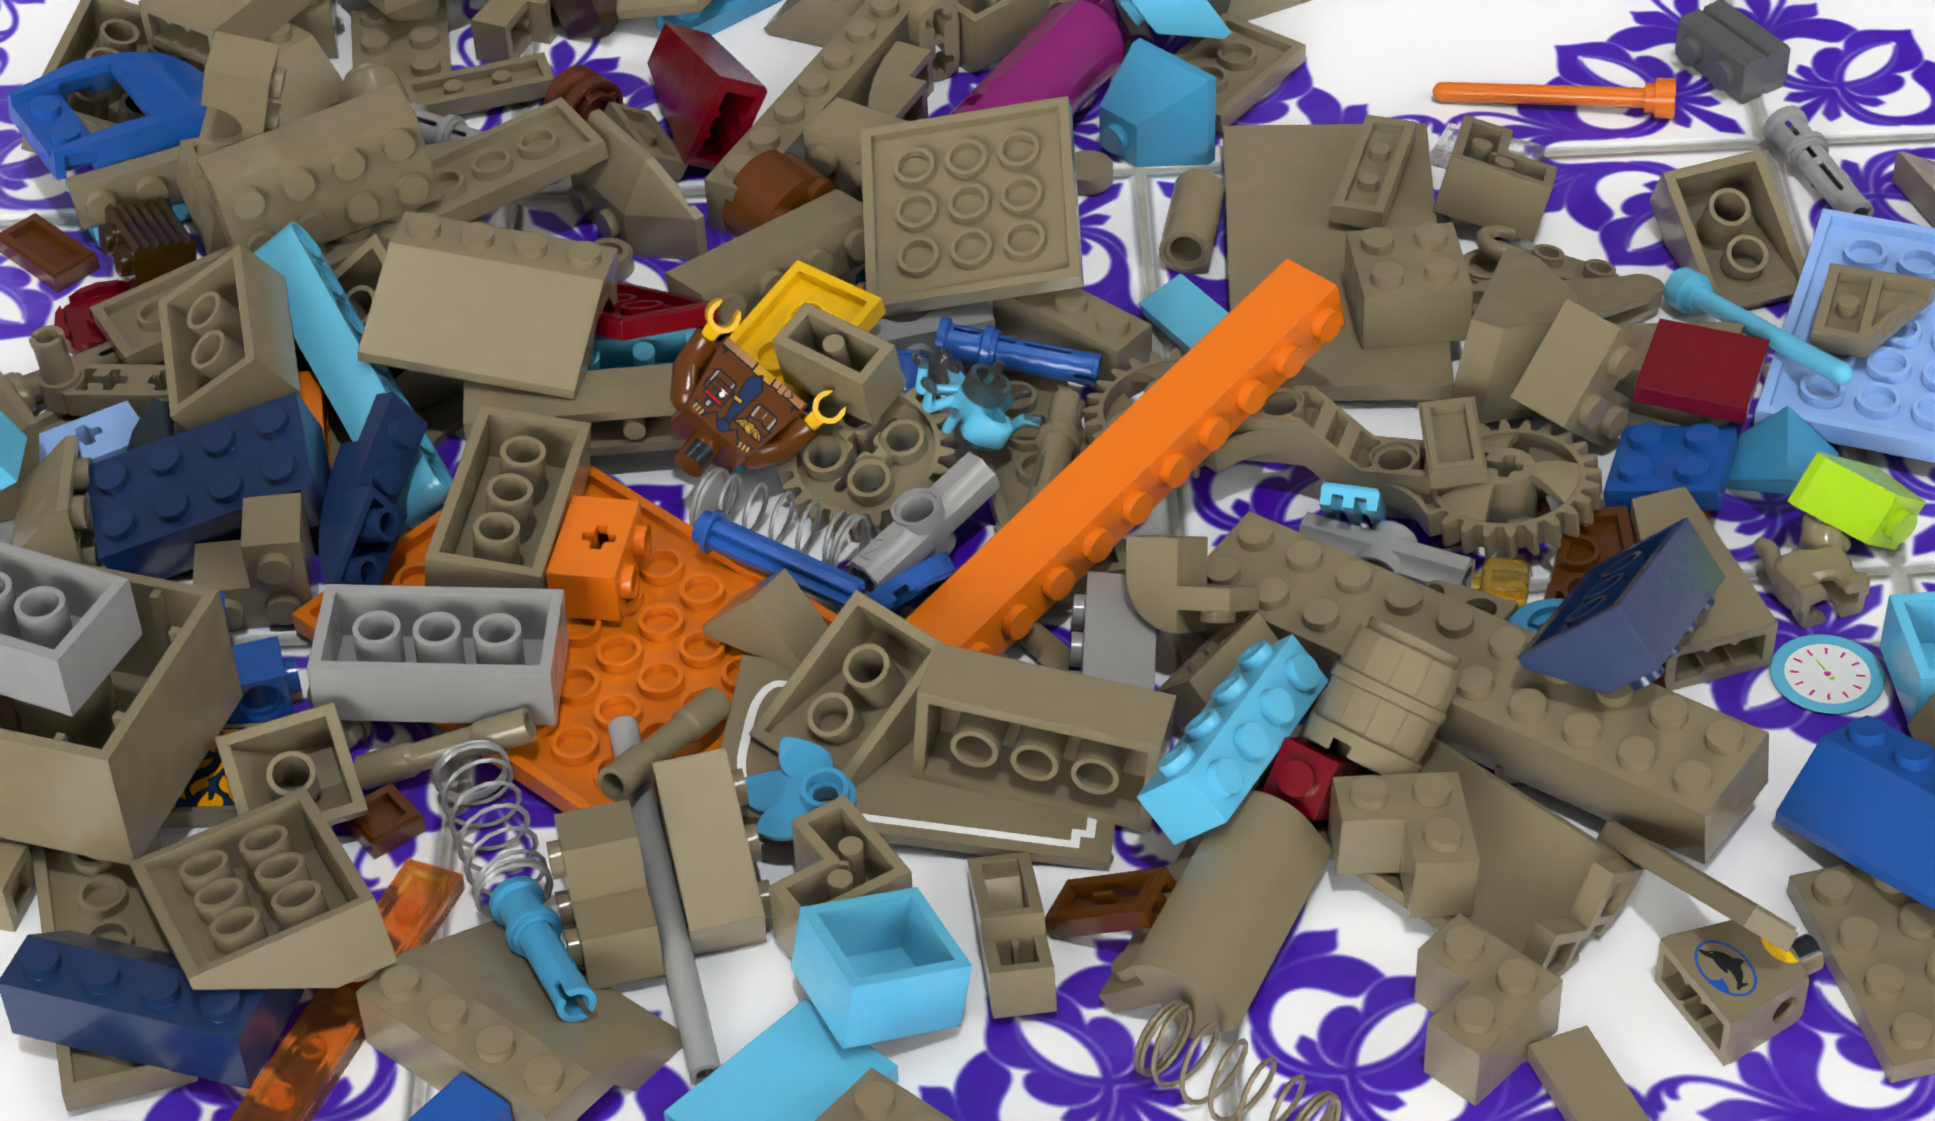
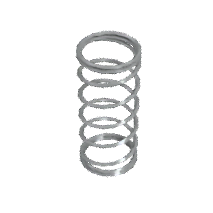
[689,467,871,573]
[432,740,554,919]

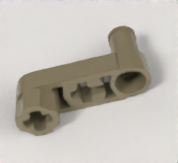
[29,325,180,429]

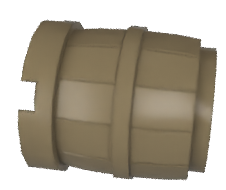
[1300,616,1462,775]

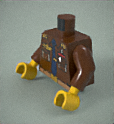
[670,298,846,478]

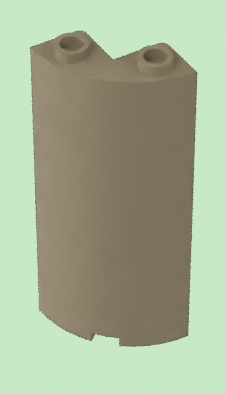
[1250,687,1644,977]

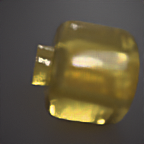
[1472,557,1530,609]

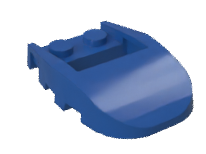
[8,52,207,180]

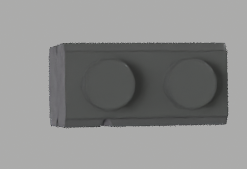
[1675,0,1791,104]

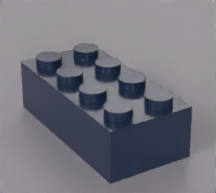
[88,392,330,579]

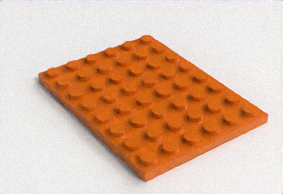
[292,465,837,812]

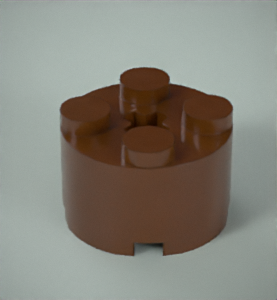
[722,150,840,238]

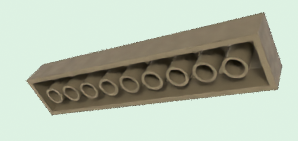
[1192,511,1769,865]

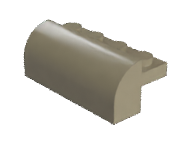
[1098,790,1332,1039]

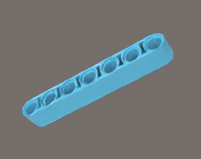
[253,221,453,529]

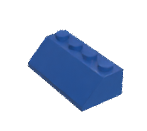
[1776,715,1935,910]

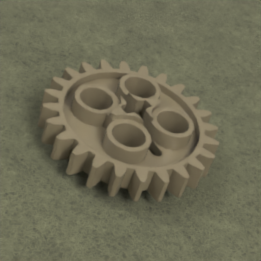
[777,386,959,542]

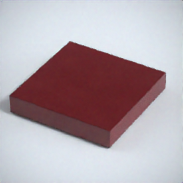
[1633,318,1770,424]

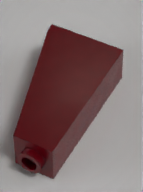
[647,23,767,170]

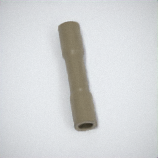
[598,687,730,801]
[354,707,537,791]

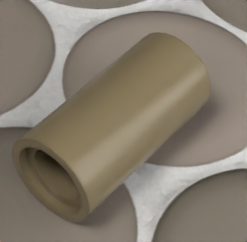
[1159,169,1225,274]

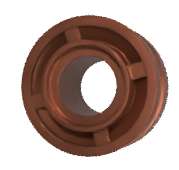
[543,65,623,122]

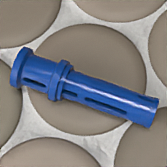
[933,316,1103,388]

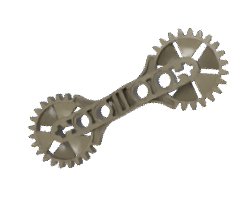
[1083,348,1603,559]

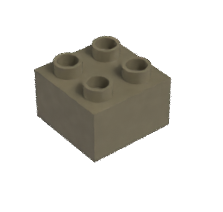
[0,561,243,865]

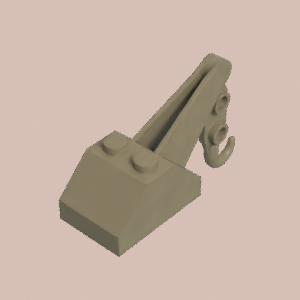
[1450,225,1665,424]

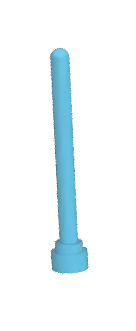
[1663,267,1853,385]

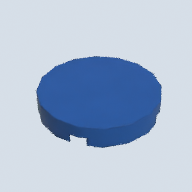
[866,552,956,615]

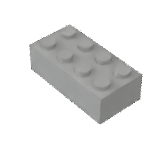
[0,541,143,717]
[307,584,569,725]

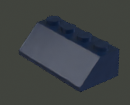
[1517,517,1725,694]
[0,930,304,1089]

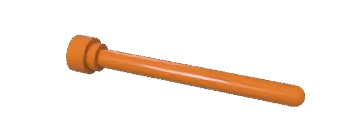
[1432,78,1676,119]

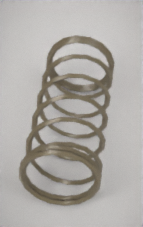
[1134,999,1342,1121]

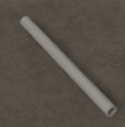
[608,716,721,1084]

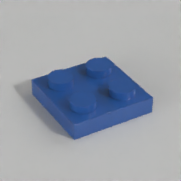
[1603,423,1738,510]

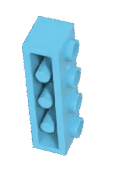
[1137,634,1328,845]

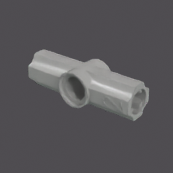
[845,452,1001,595]
[1299,512,1476,588]

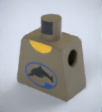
[1654,920,1824,1066]

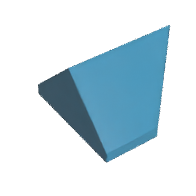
[1726,406,1839,494]

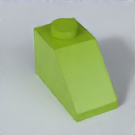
[1787,452,1926,550]

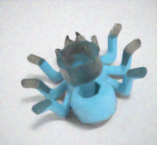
[912,346,1046,452]

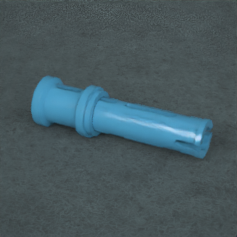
[488,876,597,1023]

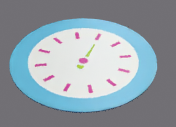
[1770,634,1885,714]

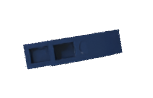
[319,392,428,585]

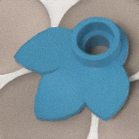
[745,737,857,841]

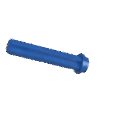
[691,509,866,608]

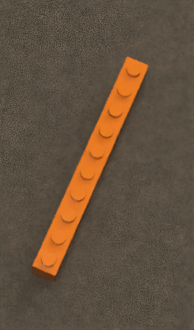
[905,258,1346,656]

